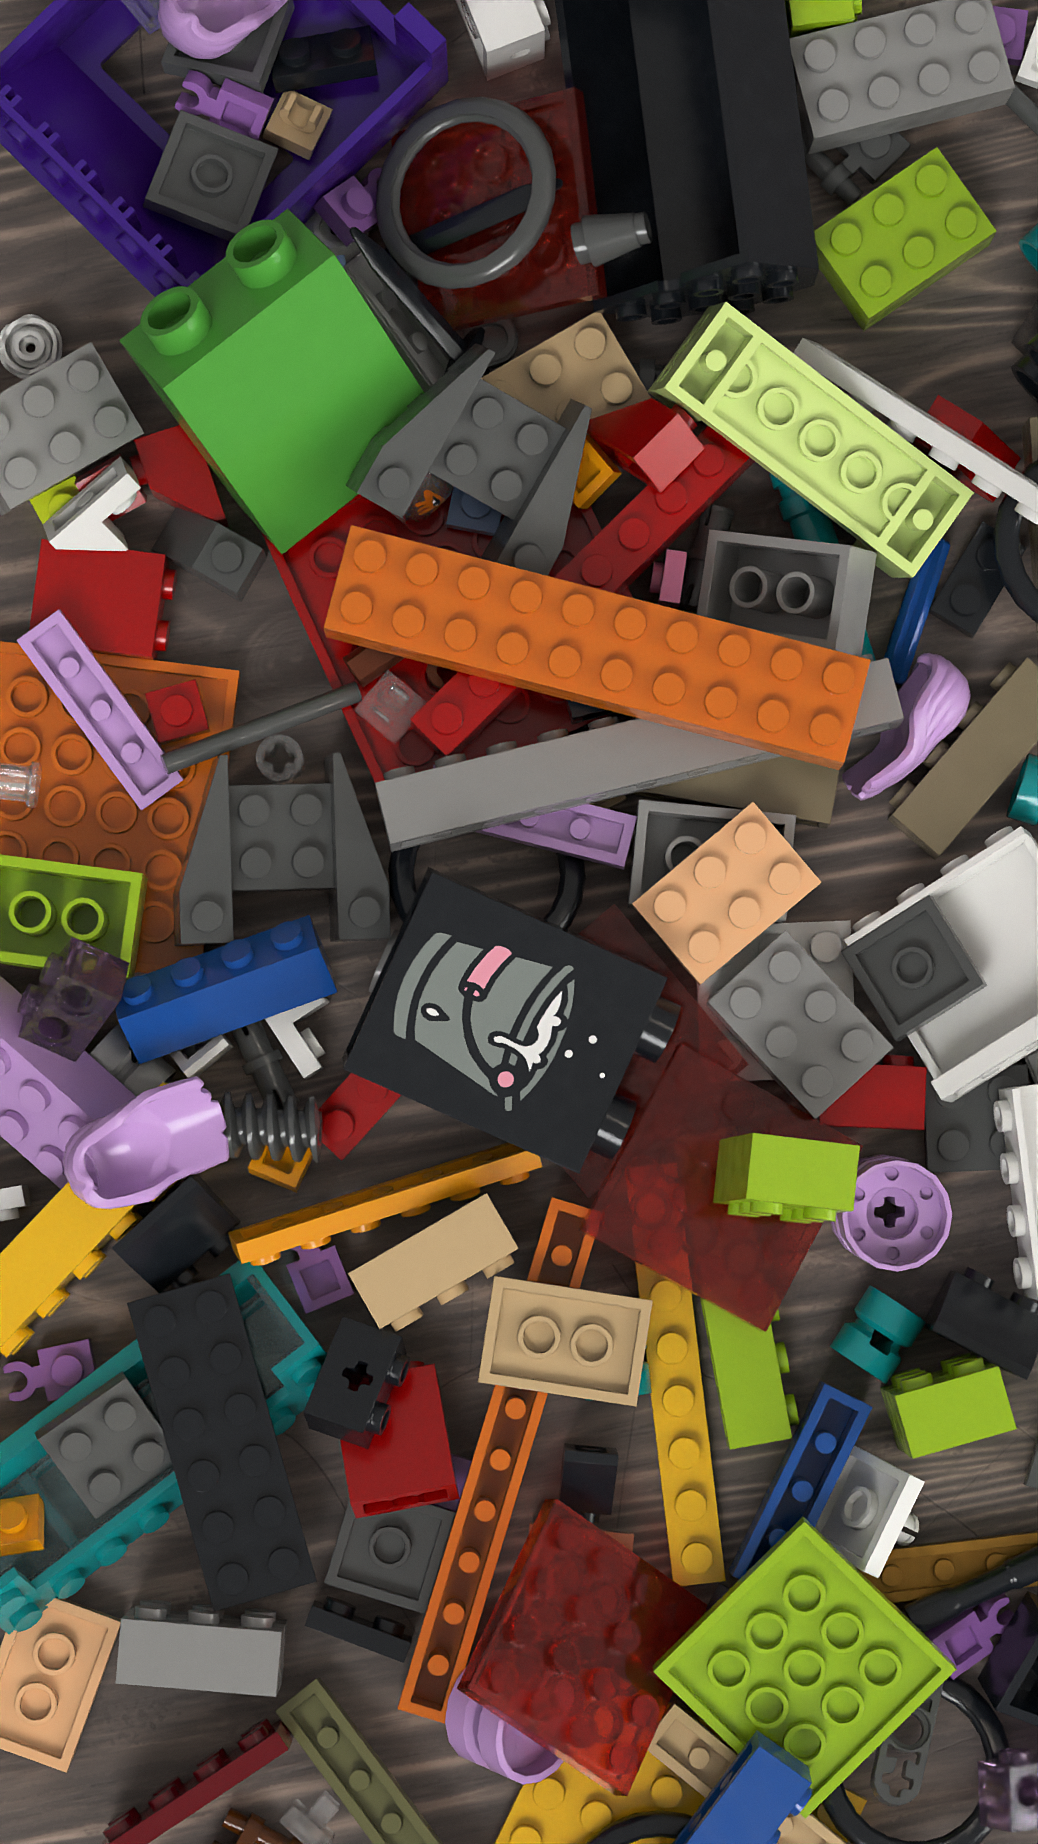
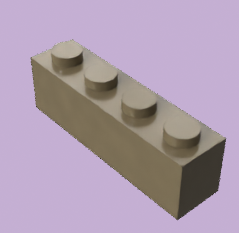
[887,657,1038,860]
[629,756,839,829]

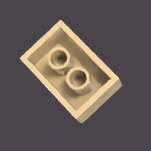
[348,1193,519,1332]

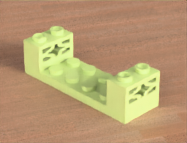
[647,302,974,578]

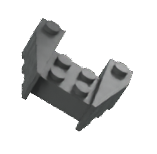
[346,343,592,576]
[173,753,391,946]

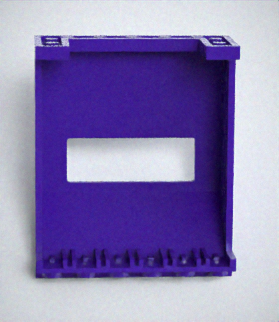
[0,0,449,297]

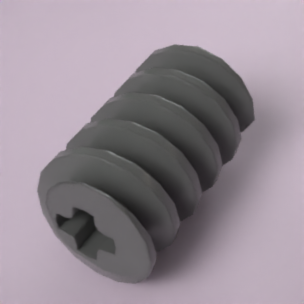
[220,1091,323,1163]

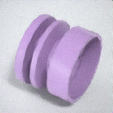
[831,1154,952,1272]

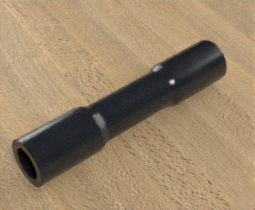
[904,1546,1038,1633]

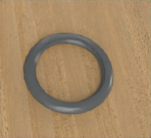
[376,96,556,289]

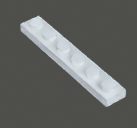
[794,338,1038,525]

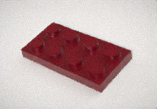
[102,1718,294,1844]

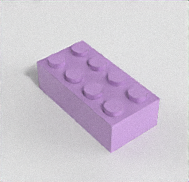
[0,976,136,1189]

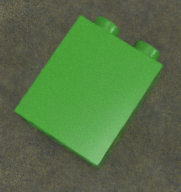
[119,208,424,554]

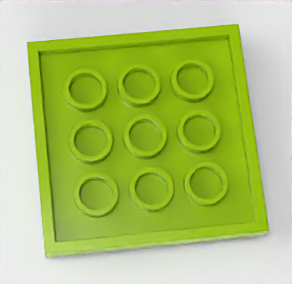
[653,1517,957,1818]

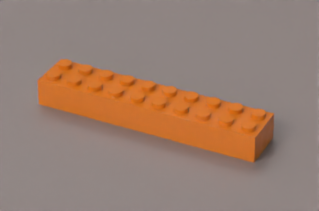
[324,525,871,770]

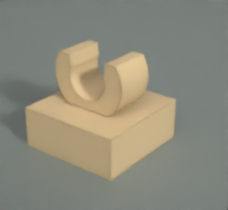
[263,91,333,160]

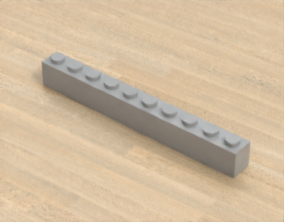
[375,654,904,852]

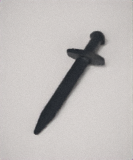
[350,178,563,287]
[350,227,490,377]

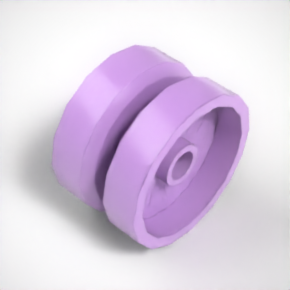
[445,1649,582,1785]

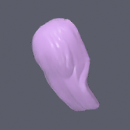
[158,0,288,59]
[842,653,971,801]
[63,1076,229,1209]

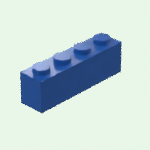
[111,915,338,1064]
[729,1381,872,1579]
[672,1730,813,1844]

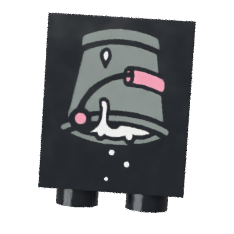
[342,867,681,1174]

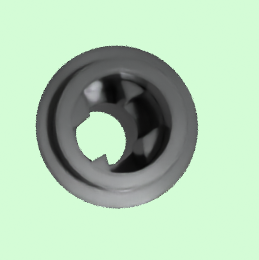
[571,211,653,267]

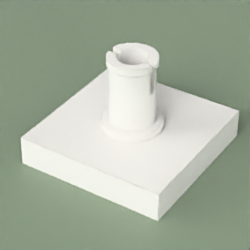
[815,1445,924,1578]

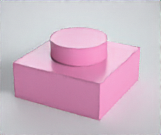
[649,549,687,610]

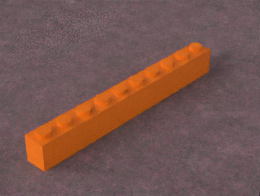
[397,1197,602,1724]

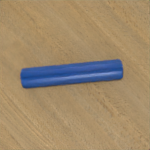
[883,538,950,685]

